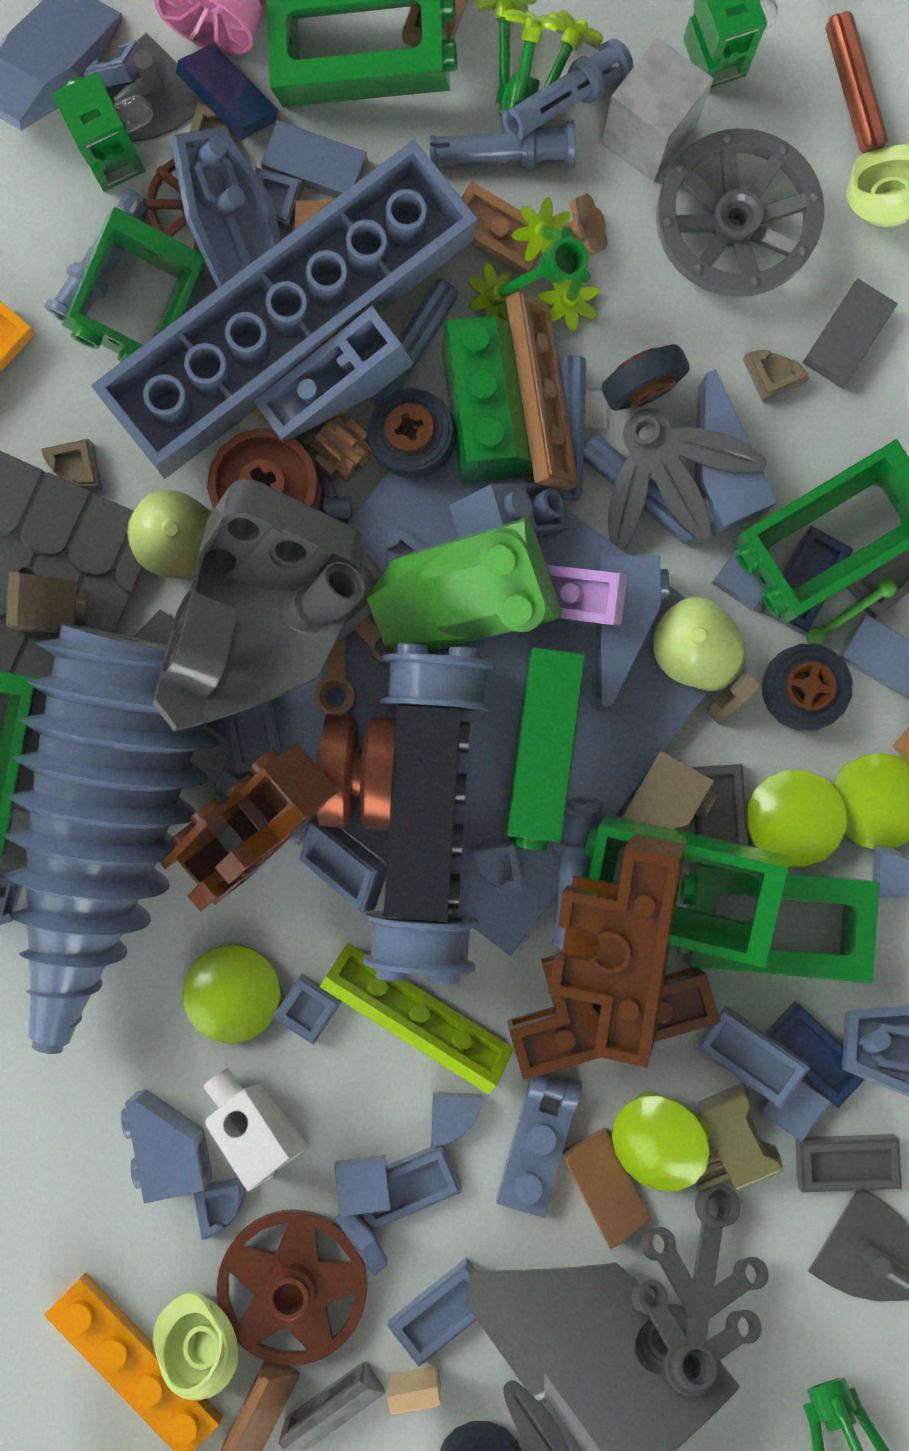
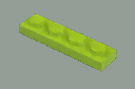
[319,942,514,1095]

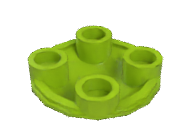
[834,753,909,850]
[747,770,847,867]
[182,943,283,1044]
[612,1091,711,1191]

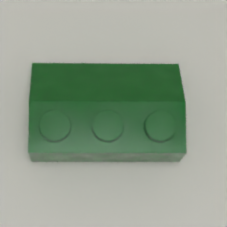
[441,316,534,483]

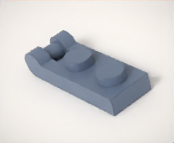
[496,1073,583,1218]

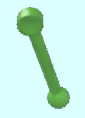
[806,578,897,645]

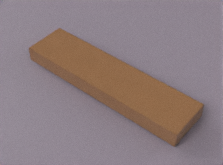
[506,291,578,492]

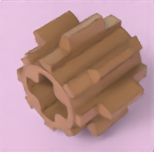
[310,416,373,482]

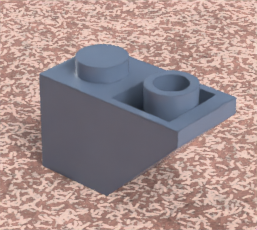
[449,482,569,538]
[121,1090,213,1204]

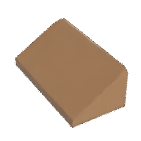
[563,1128,651,1250]
[220,1361,300,1451]

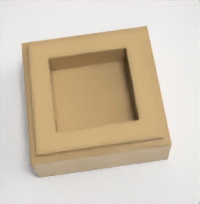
[387,1365,441,1415]

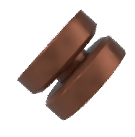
[207,428,324,512]
[317,714,396,830]

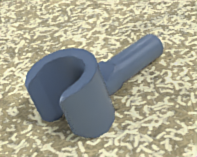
[315,463,352,524]

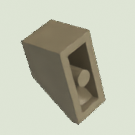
[6,571,87,634]
[622,751,719,829]

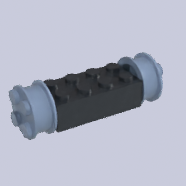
[363,644,494,984]

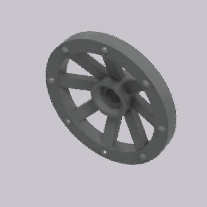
[656,128,824,297]

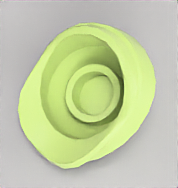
[846,144,909,227]
[127,490,211,578]
[652,597,746,691]
[153,1291,238,1400]

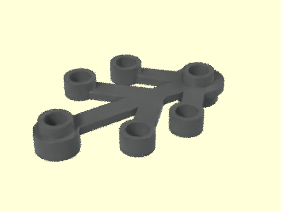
[632,1184,769,1397]

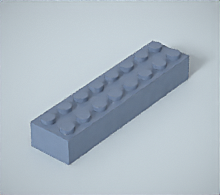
[91,139,478,479]

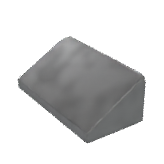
[279,1362,385,1451]

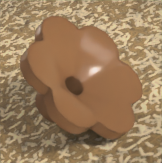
[562,193,608,255]

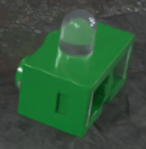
[683,0,778,88]
[52,72,153,192]

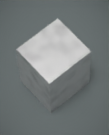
[601,37,714,182]

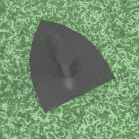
[105,33,206,142]
[808,1190,909,1302]

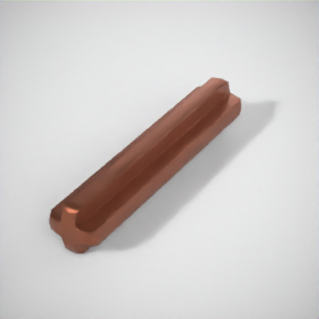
[825,11,888,154]

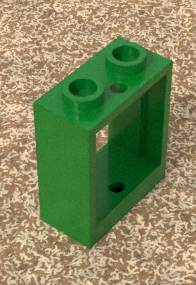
[61,206,205,362]

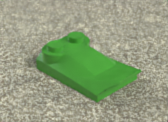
[366,517,562,652]

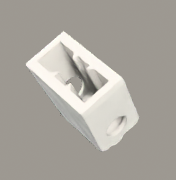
[203,1068,310,1192]

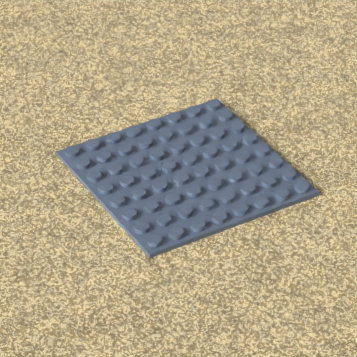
[205,443,745,956]

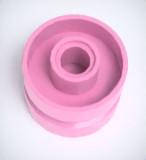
[154,0,266,55]

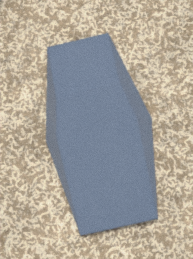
[0,0,123,131]
[170,127,281,288]
[842,1005,909,1097]

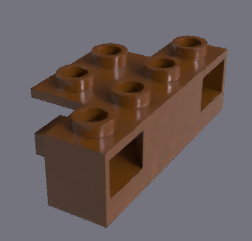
[160,743,339,912]
[549,834,686,1067]
[507,954,721,1080]

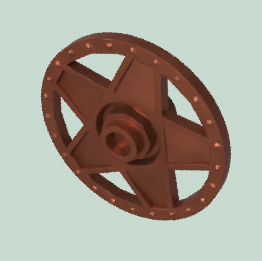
[217,1209,368,1366]

